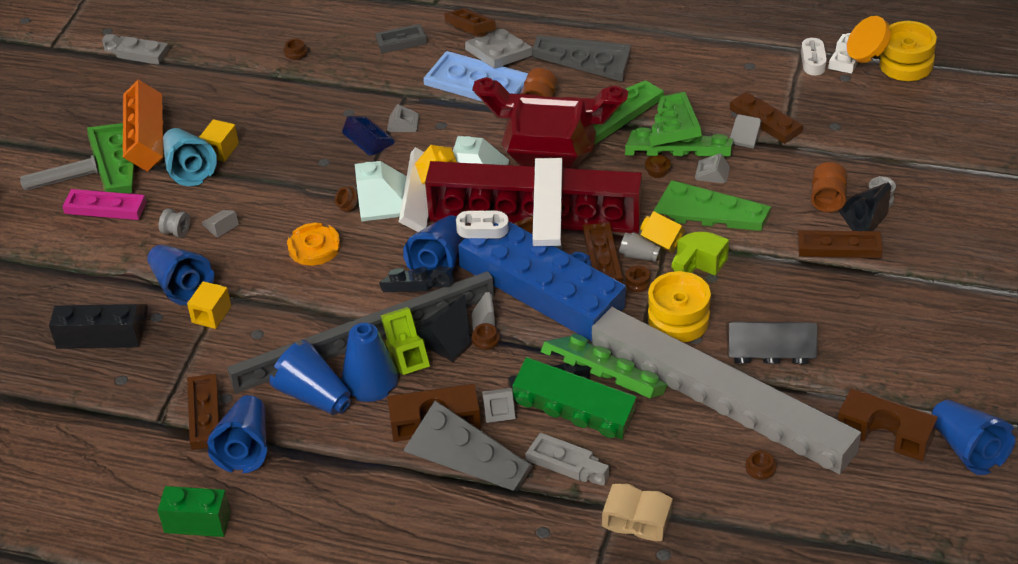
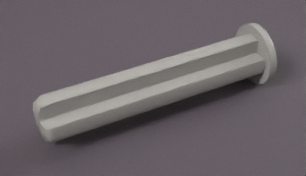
[20,155,99,191]

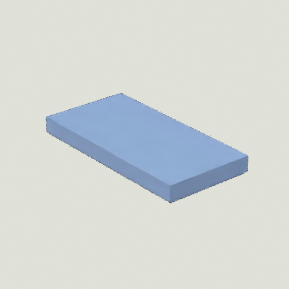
[423,51,528,102]

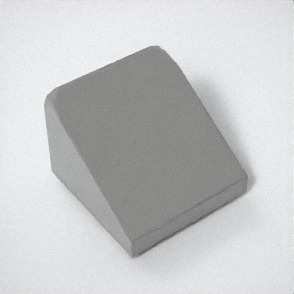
[387,104,419,132]
[730,114,761,149]
[695,154,730,183]
[202,210,239,238]
[471,292,495,331]

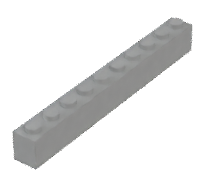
[592,307,861,474]

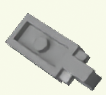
[102,34,169,65]
[525,433,610,486]

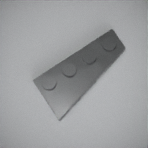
[532,35,631,82]
[403,401,533,491]

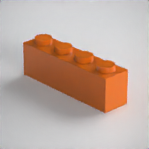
[123,79,164,172]

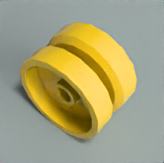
[879,21,937,81]
[648,271,711,343]

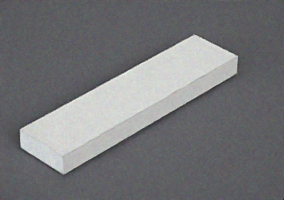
[399,147,428,232]
[533,158,562,246]

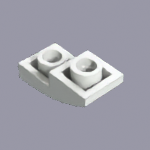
[828,33,858,74]

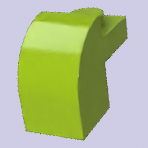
[672,232,729,276]
[380,307,430,375]

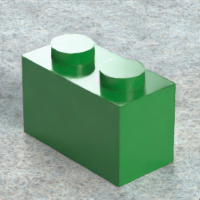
[157,486,231,537]

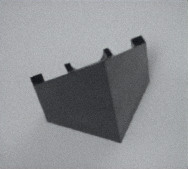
[839,182,891,231]
[416,294,471,362]

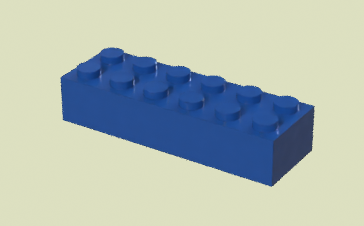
[458,221,626,342]

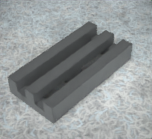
[375,24,427,53]

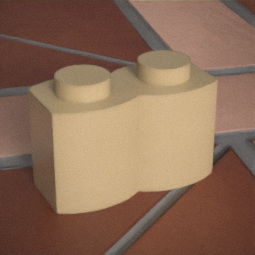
[602,484,673,541]

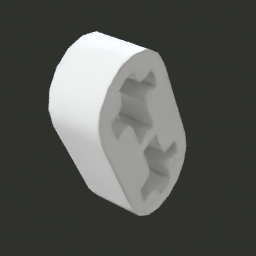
[801,38,826,76]
[456,211,509,238]

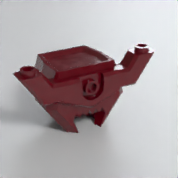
[472,77,629,169]

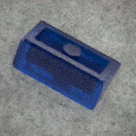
[342,116,395,156]

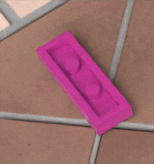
[62,189,147,220]

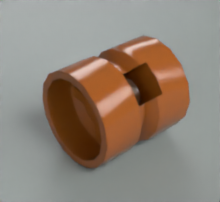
[520,68,557,97]
[811,162,847,212]

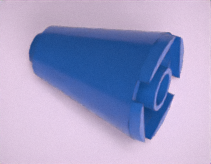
[403,215,464,271]
[147,244,214,305]
[341,323,399,402]
[269,340,351,415]
[207,395,267,473]
[932,400,1016,475]

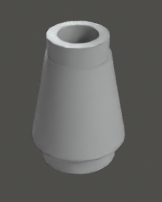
[619,232,661,262]

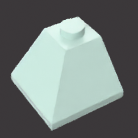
[453,136,509,165]
[355,161,407,222]

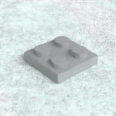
[465,29,532,69]

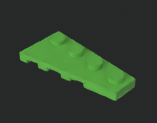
[593,80,664,145]
[649,92,702,146]
[87,123,134,194]
[625,127,733,156]
[654,180,771,231]
[541,334,667,398]

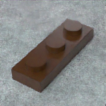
[444,8,496,37]
[729,91,803,144]
[583,222,623,284]
[798,230,883,258]
[187,374,220,450]

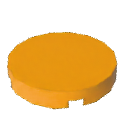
[847,16,891,63]
[287,222,341,266]

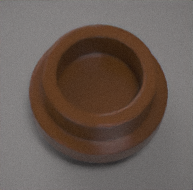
[283,38,307,60]
[645,155,671,178]
[335,186,359,212]
[472,323,500,349]
[745,450,776,480]

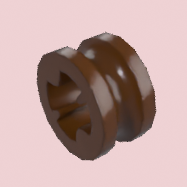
[625,265,650,292]

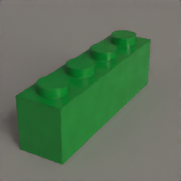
[512,357,637,440]

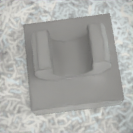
[482,388,516,423]

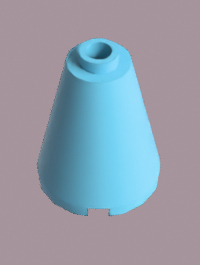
[163,128,217,186]

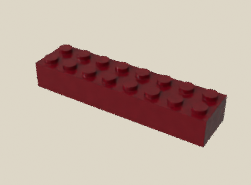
[425,161,642,234]

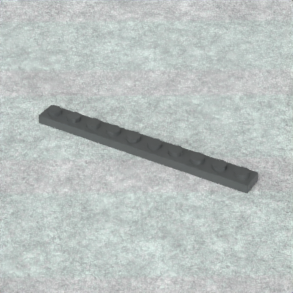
[227,271,494,394]

